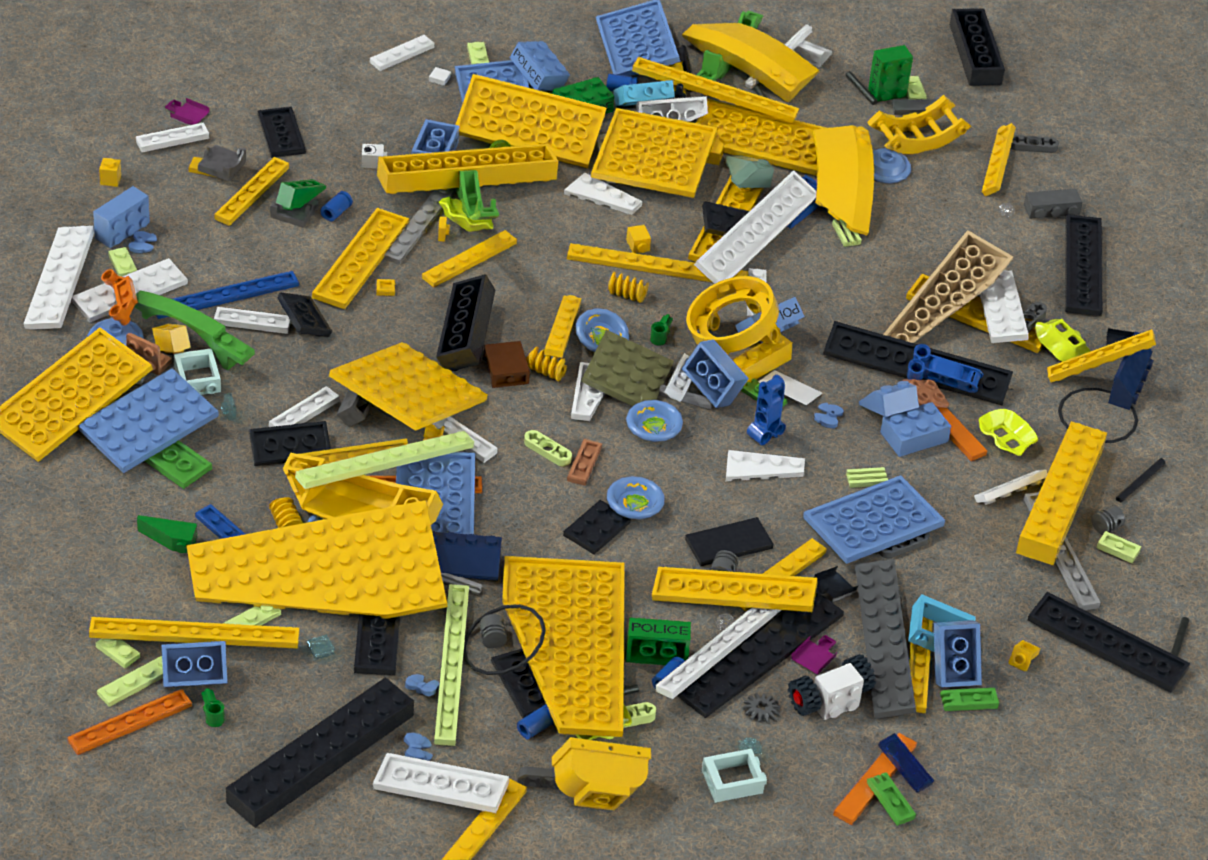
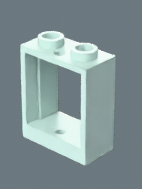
[174,349,221,395]
[702,748,767,802]

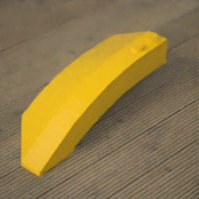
[682,23,820,102]
[813,125,874,236]
[283,453,443,525]

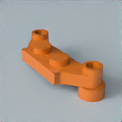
[101,269,138,326]

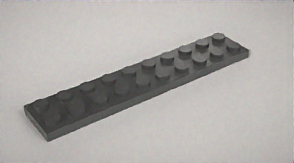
[855,559,916,719]

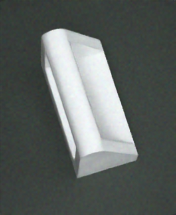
[793,40,832,67]

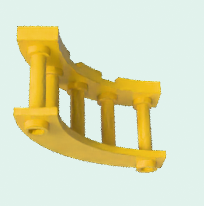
[867,95,972,154]

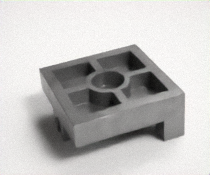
[198,145,246,181]
[270,199,318,227]

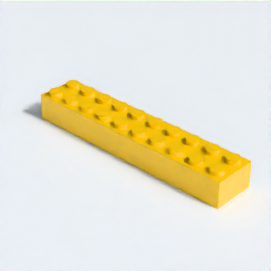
[377,144,558,194]
[1016,421,1107,566]

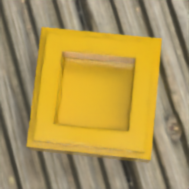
[376,279,395,296]

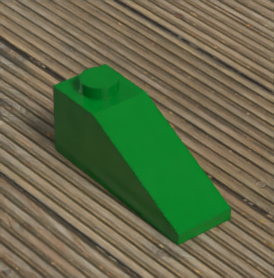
[276,179,327,211]
[137,515,197,553]

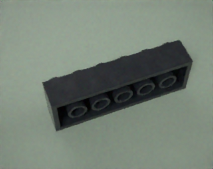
[949,8,1005,86]
[436,274,496,371]

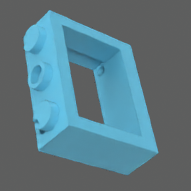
[613,80,675,107]
[908,594,976,652]

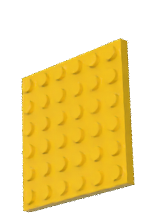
[591,108,717,198]
[329,342,488,431]

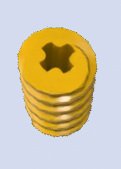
[608,271,649,303]
[526,346,567,382]
[269,497,303,528]

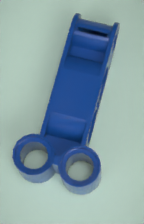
[907,344,983,393]
[747,375,786,445]

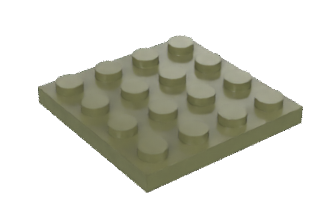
[581,329,674,406]

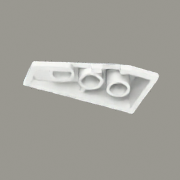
[636,96,708,122]

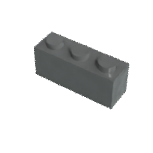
[1024,188,1082,219]

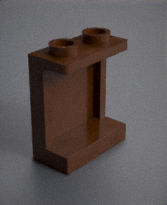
[483,341,530,388]

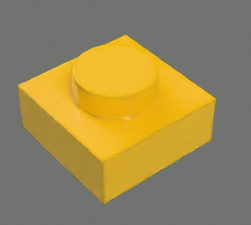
[438,216,450,242]

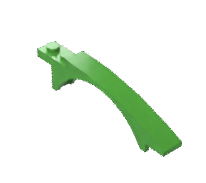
[697,10,763,81]
[456,170,499,220]
[134,290,255,371]

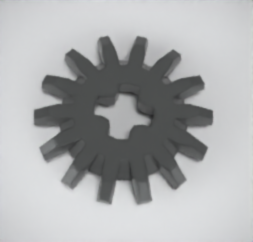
[743,693,780,723]

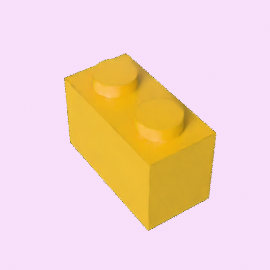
[152,323,191,354]

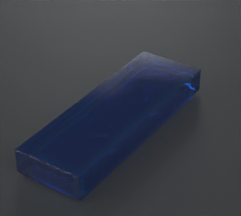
[878,733,934,793]

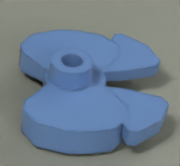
[129,231,157,253]
[814,403,844,428]
[405,674,440,696]
[404,733,433,761]

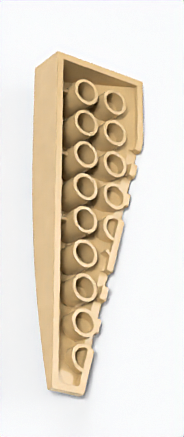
[883,230,1013,343]

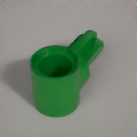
[650,314,673,346]
[201,688,225,727]

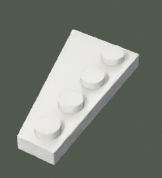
[564,173,642,215]
[571,362,605,421]
[725,450,805,482]

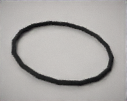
[1058,388,1138,443]
[463,604,546,675]

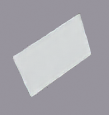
[758,370,822,405]

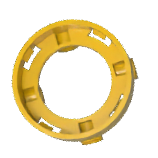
[686,276,781,355]

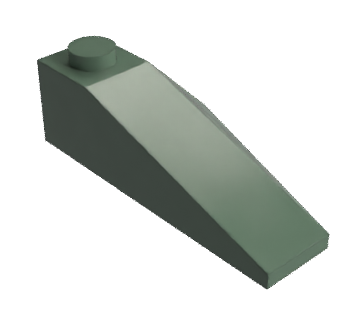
[725,156,774,188]

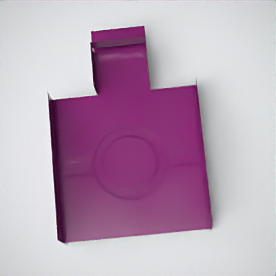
[165,98,209,126]
[791,635,837,676]

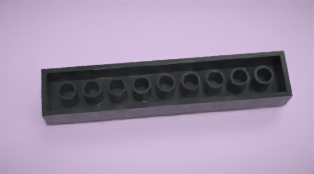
[226,677,414,828]

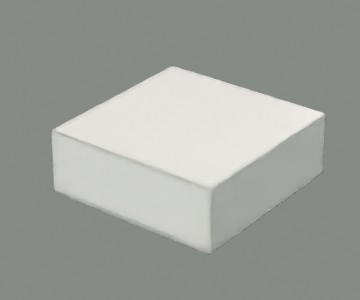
[429,67,451,86]

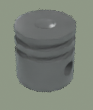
[1092,505,1125,535]
[710,550,739,572]
[480,614,507,648]

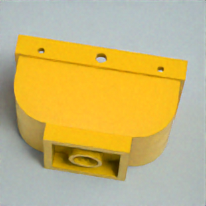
[552,737,651,810]

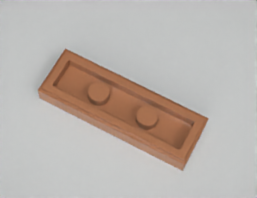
[567,439,602,486]

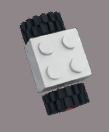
[788,654,876,720]

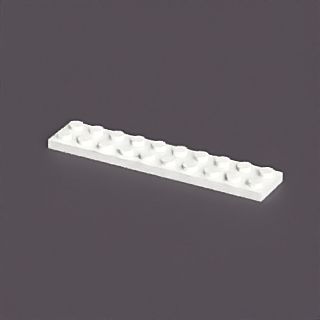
[694,170,817,284]

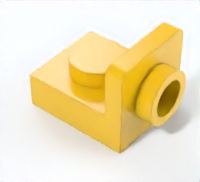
[1008,640,1041,671]

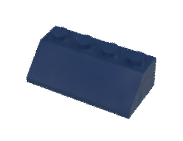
[1108,332,1154,410]
[432,531,502,581]

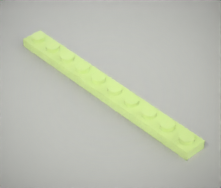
[295,431,474,489]
[434,584,469,746]
[97,605,281,707]

